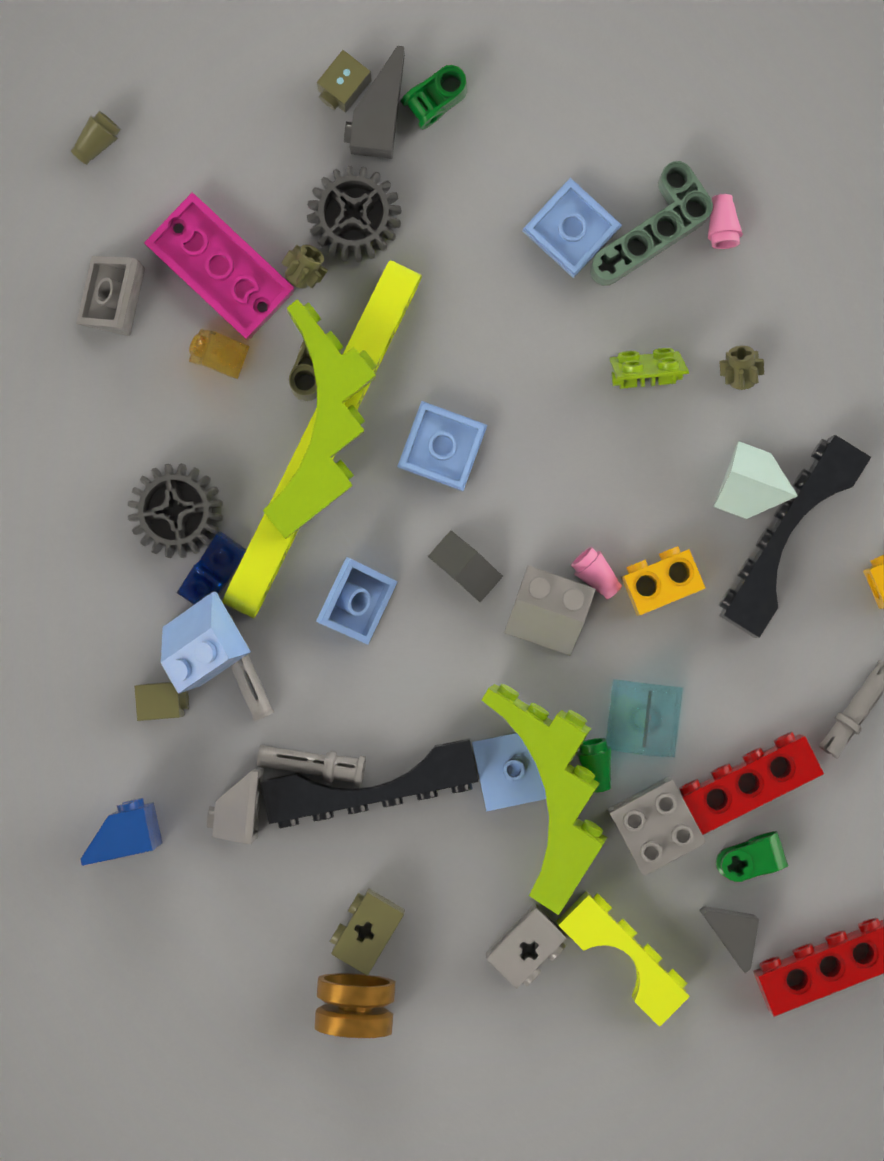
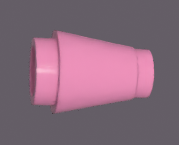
[708,194,743,249]
[571,547,622,599]

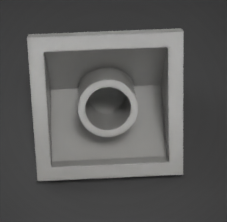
[76,256,145,336]

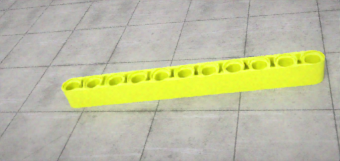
[222,260,422,619]

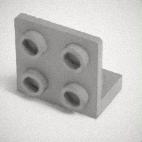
[607,777,705,875]

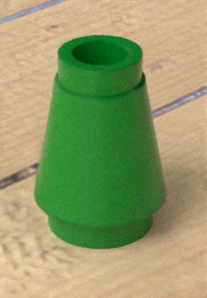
[577,738,611,793]

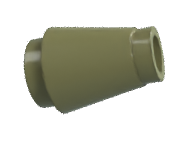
[71,111,121,165]

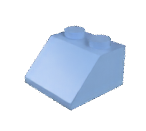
[161,591,251,694]

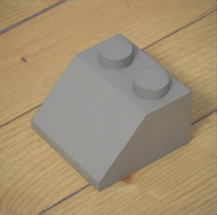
[504,565,596,656]

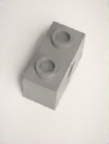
[486,904,567,989]

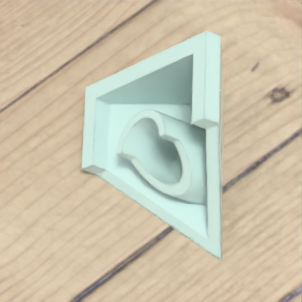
[713,441,798,519]

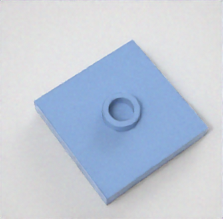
[522,178,622,278]
[397,401,488,492]
[472,733,546,812]

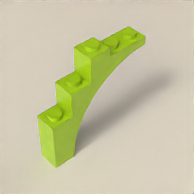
[263,299,377,539]
[481,684,608,915]

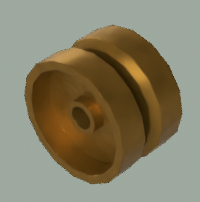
[314,973,396,1038]

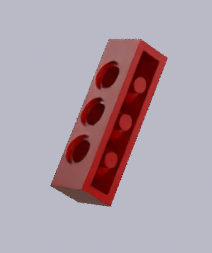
[679,732,824,835]
[753,918,884,1017]

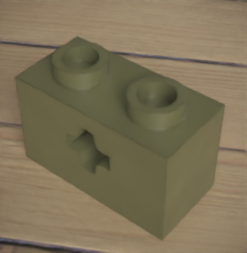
[329,888,405,976]

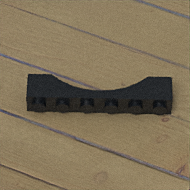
[719,435,871,638]
[261,738,479,828]

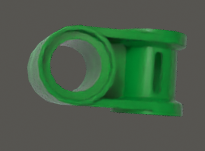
[400,65,467,130]
[716,831,788,882]

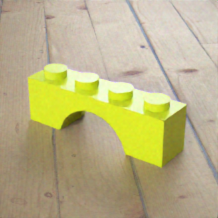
[557,891,690,1027]

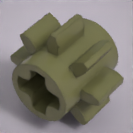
[281,245,328,288]
[719,345,764,390]

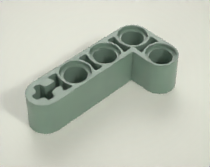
[590,161,713,286]

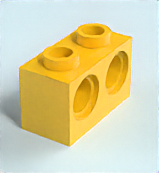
[621,546,706,616]

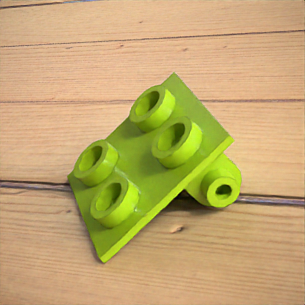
[609,348,689,389]

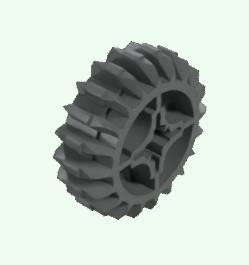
[307,166,402,262]
[128,463,223,558]

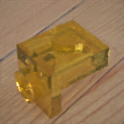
[189,329,250,379]

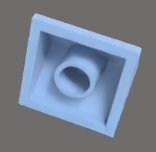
[316,557,398,645]

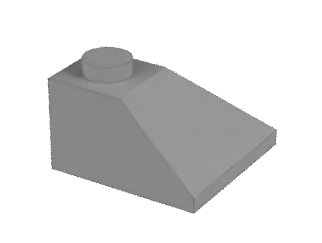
[207,767,264,844]

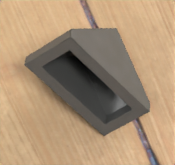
[428,530,503,602]
[699,906,759,973]

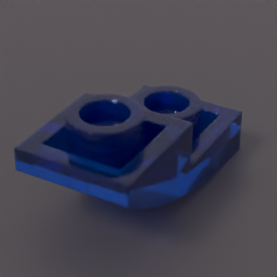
[177,531,247,605]

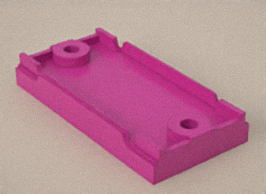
[144,192,295,340]

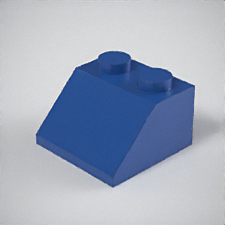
[80,798,162,866]

